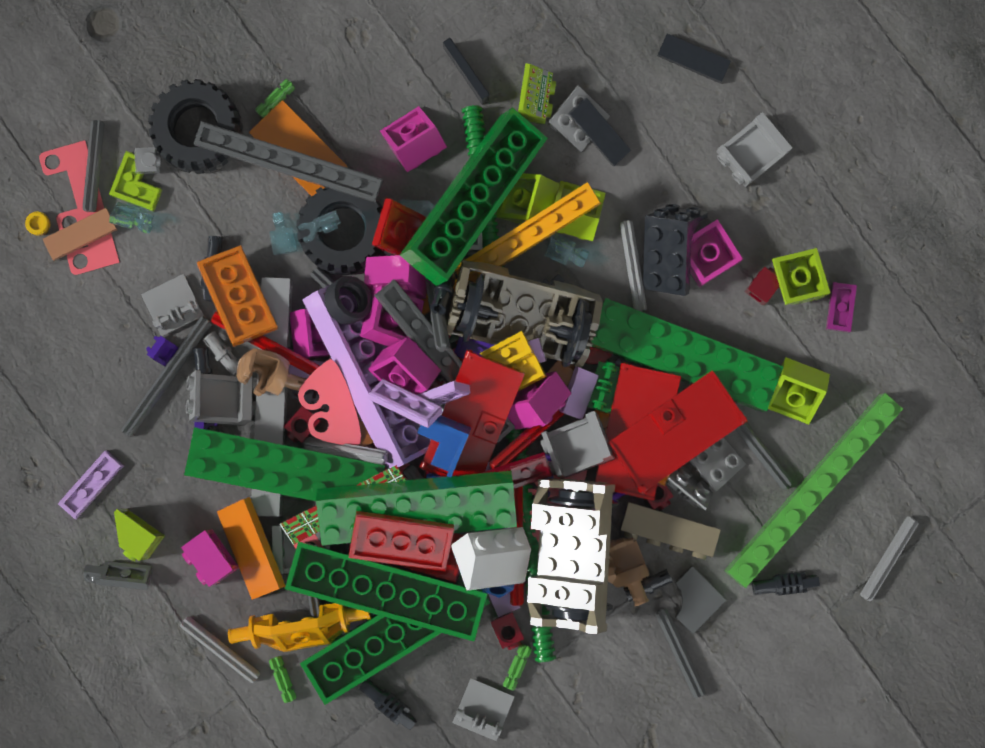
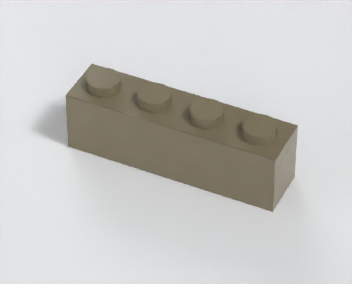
[619,502,721,560]

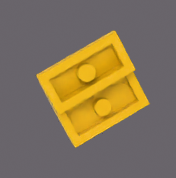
[480,331,547,391]

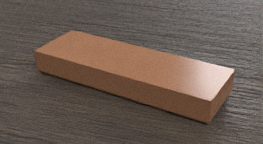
[43,208,118,261]

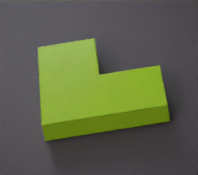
[109,151,163,212]

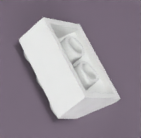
[451,527,531,591]

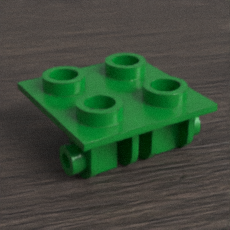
[587,361,620,414]

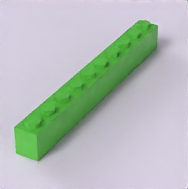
[724,393,903,588]

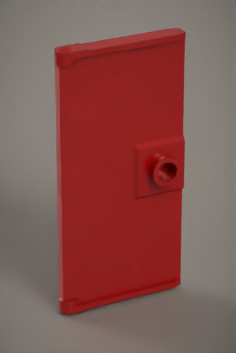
[419,350,525,477]
[595,363,681,501]
[607,370,748,494]

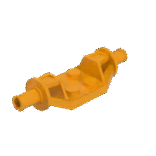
[228,603,372,652]

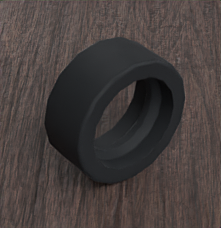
[324,276,372,325]

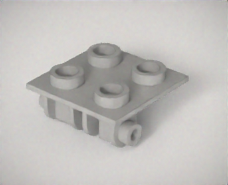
[549,85,610,152]
[141,274,204,336]
[689,437,746,492]
[666,466,713,510]
[452,678,515,741]

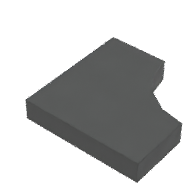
[675,566,726,634]

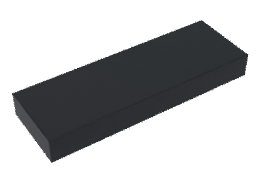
[657,33,731,84]
[443,38,489,105]
[568,98,631,166]

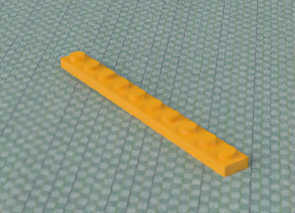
[421,182,601,315]

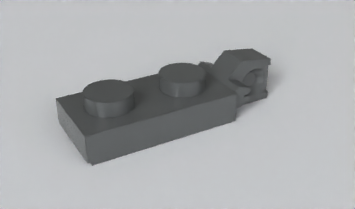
[83,561,153,590]

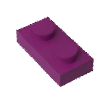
[826,282,857,333]

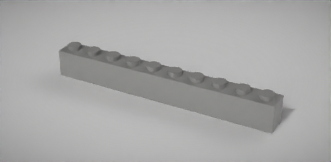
[248,278,293,516]

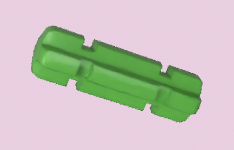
[255,79,295,118]
[503,644,532,690]
[269,656,296,703]

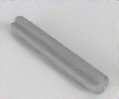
[620,220,647,312]
[303,437,389,465]
[860,516,919,602]
[180,616,260,683]

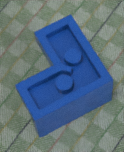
[417,415,472,478]

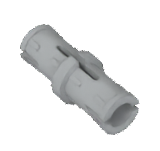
[203,331,238,376]

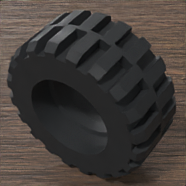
[148,79,243,174]
[296,187,384,276]

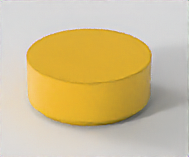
[25,211,51,236]

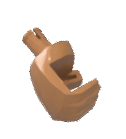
[236,348,307,397]
[608,537,649,606]

